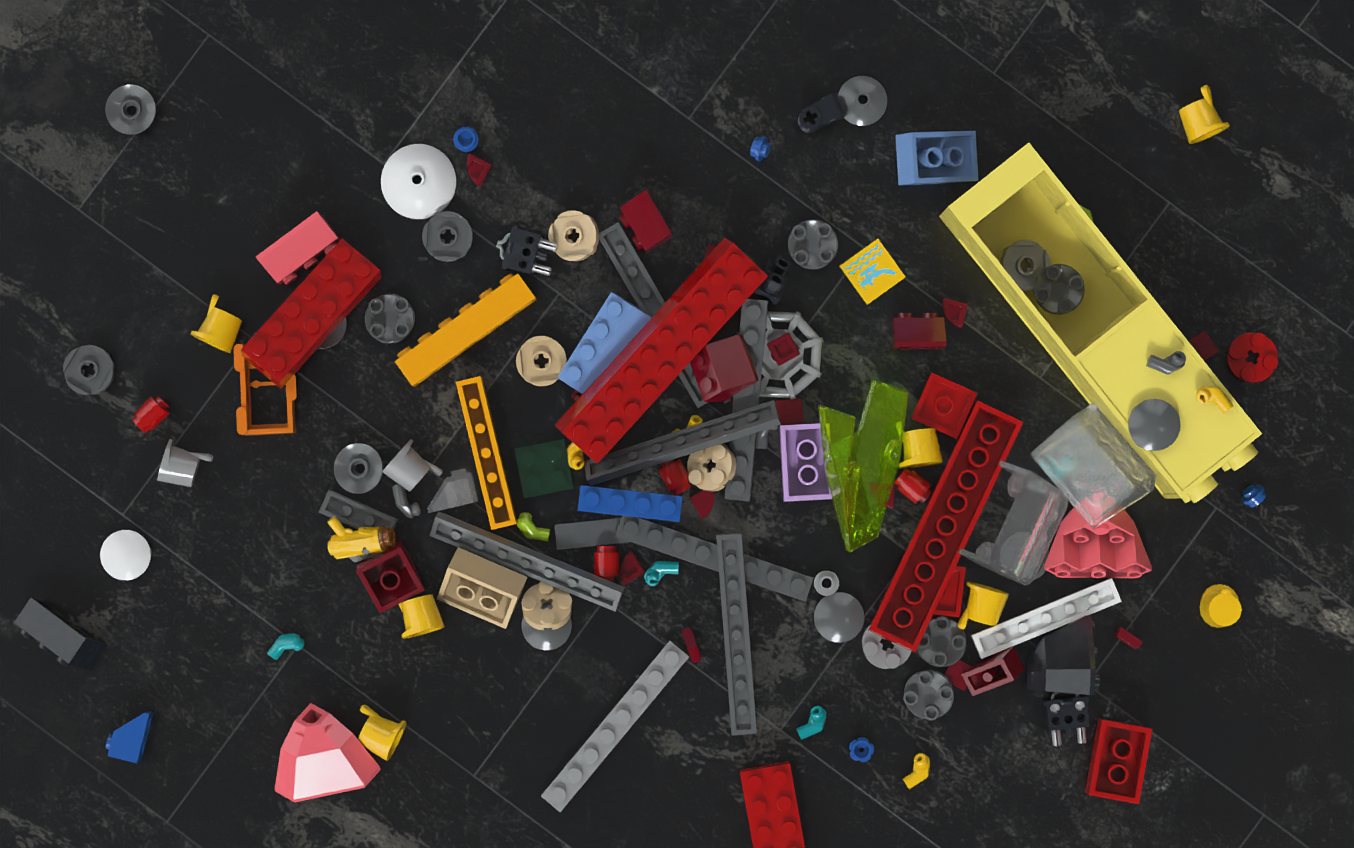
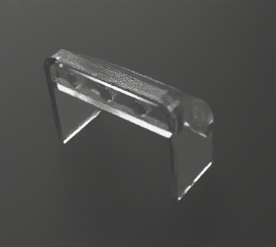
[958,461,1068,585]

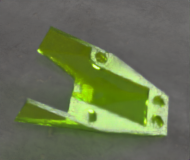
[818,380,908,552]

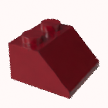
[619,190,672,253]
[892,313,946,349]
[690,334,759,402]
[356,540,425,613]

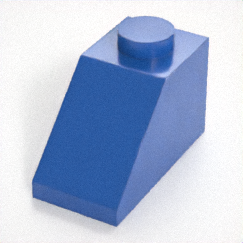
[106,711,154,763]

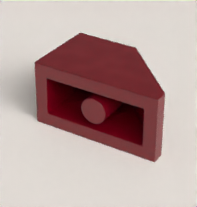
[961,647,1025,696]

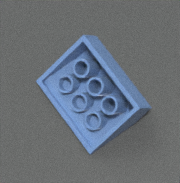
[557,292,652,394]

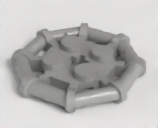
[735,311,824,400]

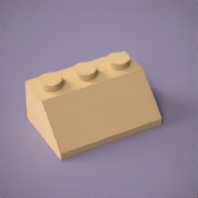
[437,547,527,629]

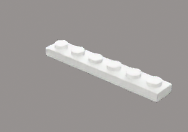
[971,578,1122,659]

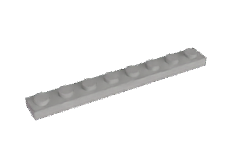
[541,641,689,812]

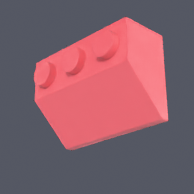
[256,211,340,285]

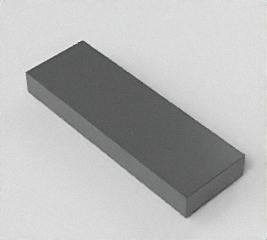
[319,489,399,542]
[554,518,630,550]

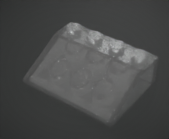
[1031,403,1157,529]

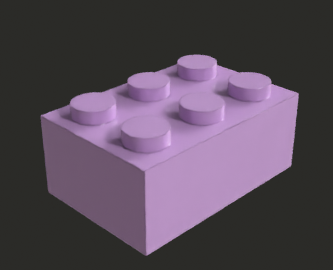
[779,423,835,502]

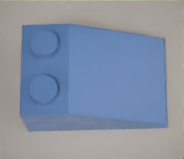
[896,131,978,185]

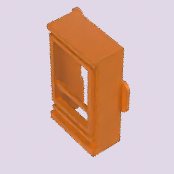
[234,344,297,436]

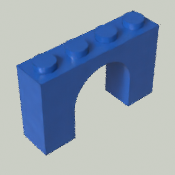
[578,485,682,522]

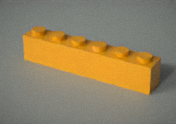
[395,273,537,387]
[456,376,517,530]

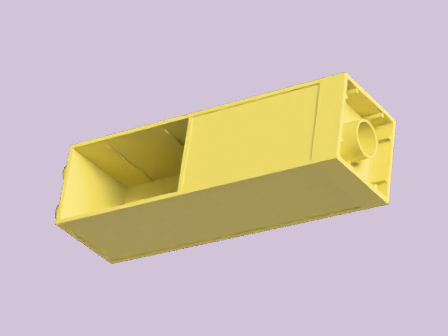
[939,143,1262,503]

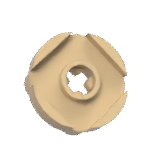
[548,211,599,261]
[516,336,567,387]
[687,443,736,491]
[521,582,572,630]

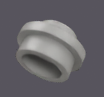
[814,570,839,596]

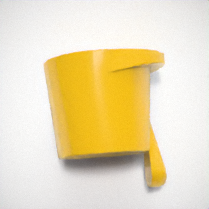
[1179,85,1230,144]
[190,294,242,353]
[897,421,943,468]
[958,582,1009,629]
[1200,584,1242,628]
[398,595,445,639]
[358,705,407,761]

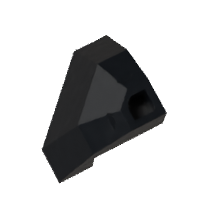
[1024,615,1100,695]

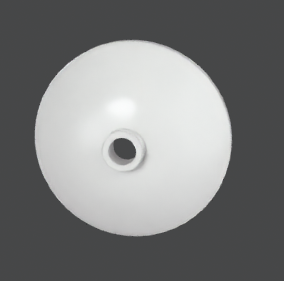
[381,144,456,219]

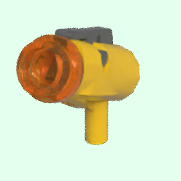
[327,516,396,562]

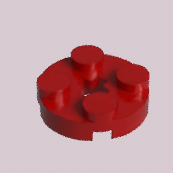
[1226,332,1278,383]

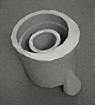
[157,439,213,487]
[382,439,443,492]

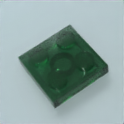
[514,439,574,498]

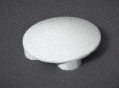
[100,530,152,580]

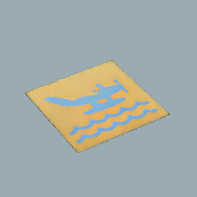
[840,239,905,305]

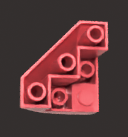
[1044,491,1152,578]
[275,703,381,802]

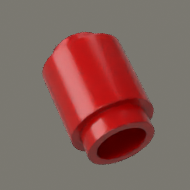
[132,396,169,433]
[658,458,692,496]
[894,467,932,504]
[594,546,619,581]

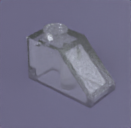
[427,468,479,513]

